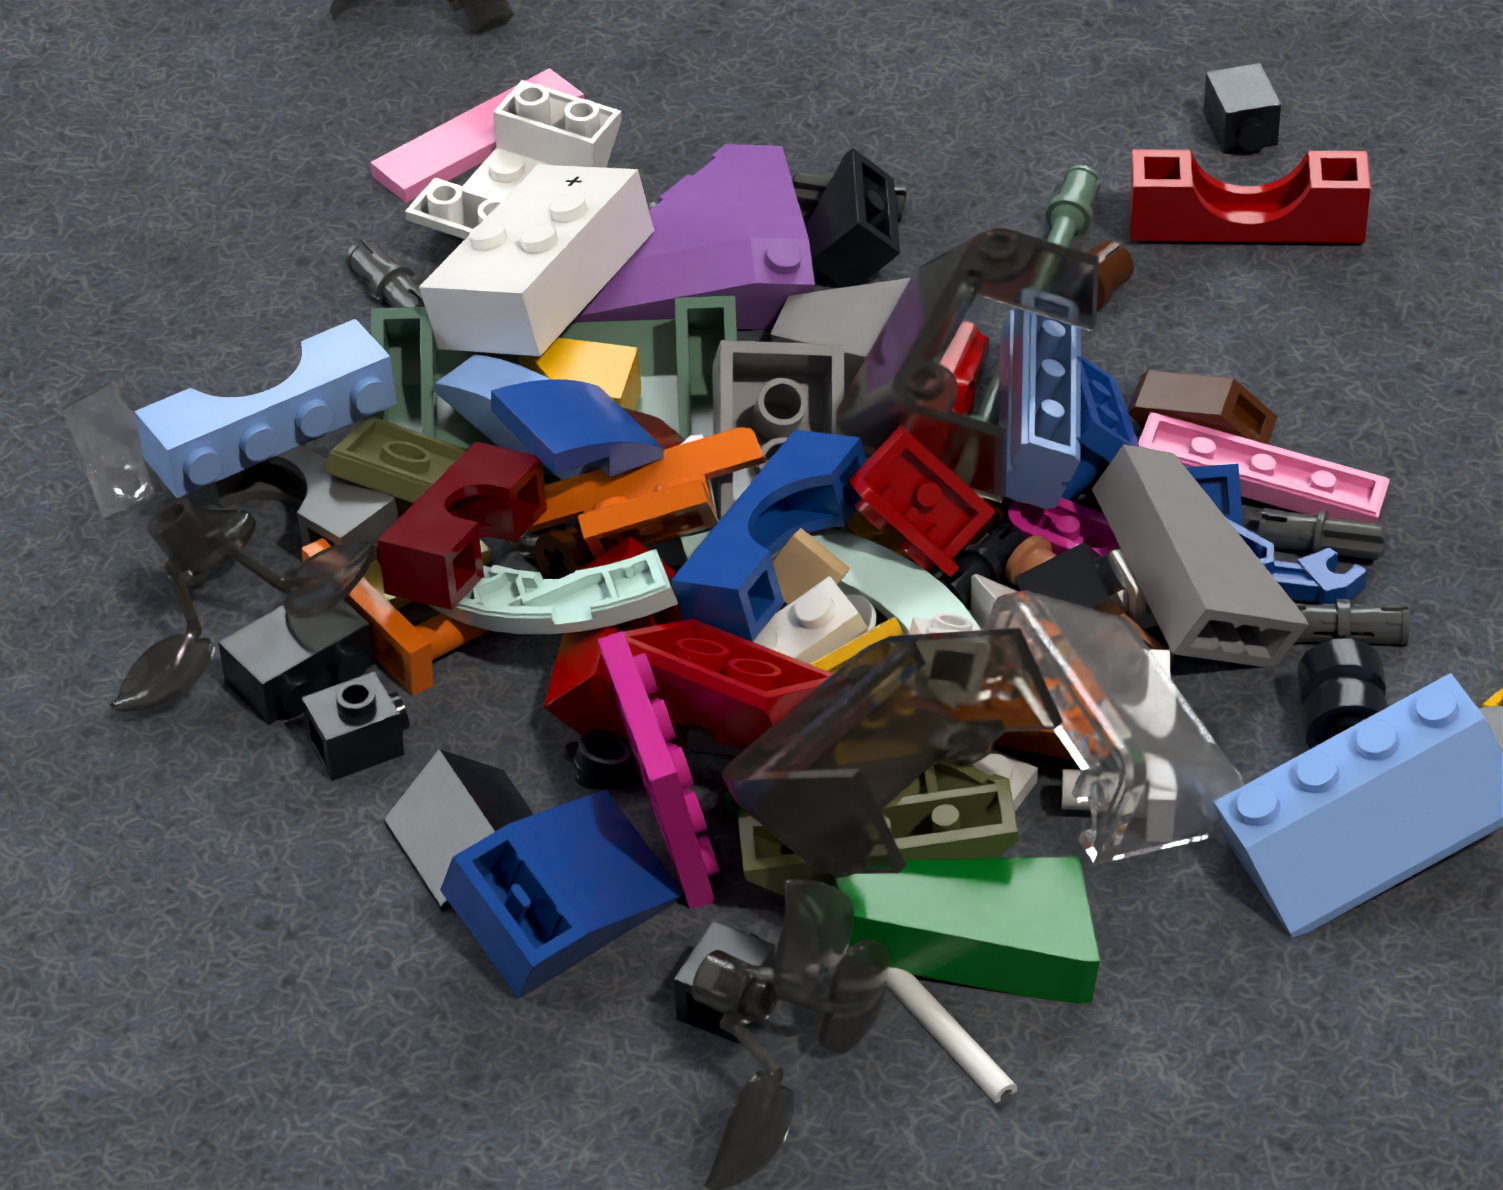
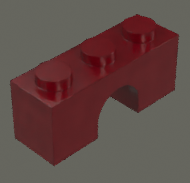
[376,442,547,610]

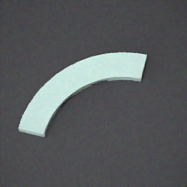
[677,519,991,665]
[427,549,678,634]

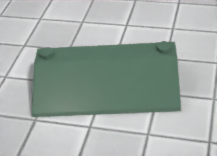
[371,296,737,478]

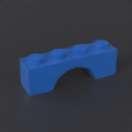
[671,430,866,642]

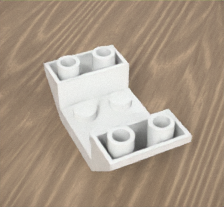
[405,80,622,239]

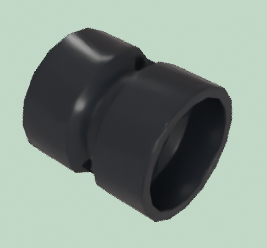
[1297,639,1389,749]

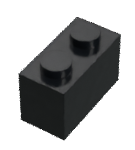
[218,582,374,725]

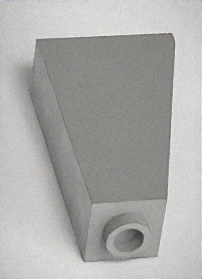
[1092,444,1309,667]

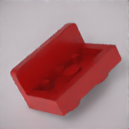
[849,425,996,577]

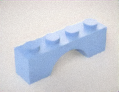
[134,319,397,498]

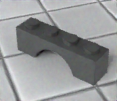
[195,444,399,572]

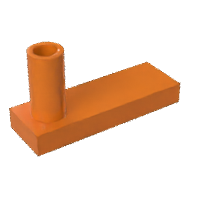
[302,538,488,697]

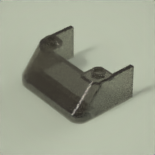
[836,228,1099,502]
[722,628,1063,878]

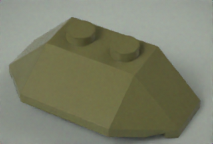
[738,753,1019,911]

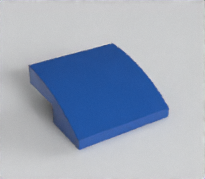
[491,379,664,477]

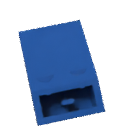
[440,789,684,999]

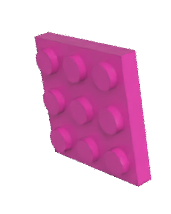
[598,631,720,909]

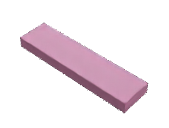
[370,68,584,203]
[1138,412,1390,523]

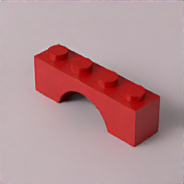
[1129,149,1371,243]

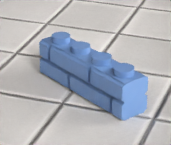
[997,282,1081,510]

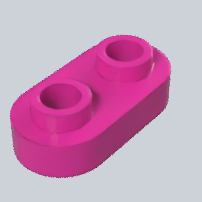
[1008,497,1121,557]

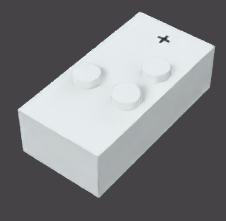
[419,165,654,356]

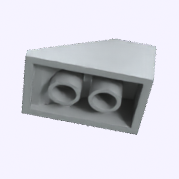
[713,340,845,527]

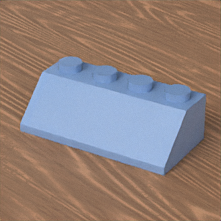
[1214,673,1503,938]

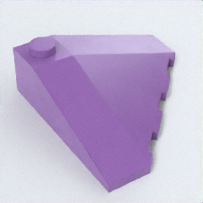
[571,144,815,330]

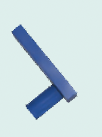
[1062,355,1139,502]

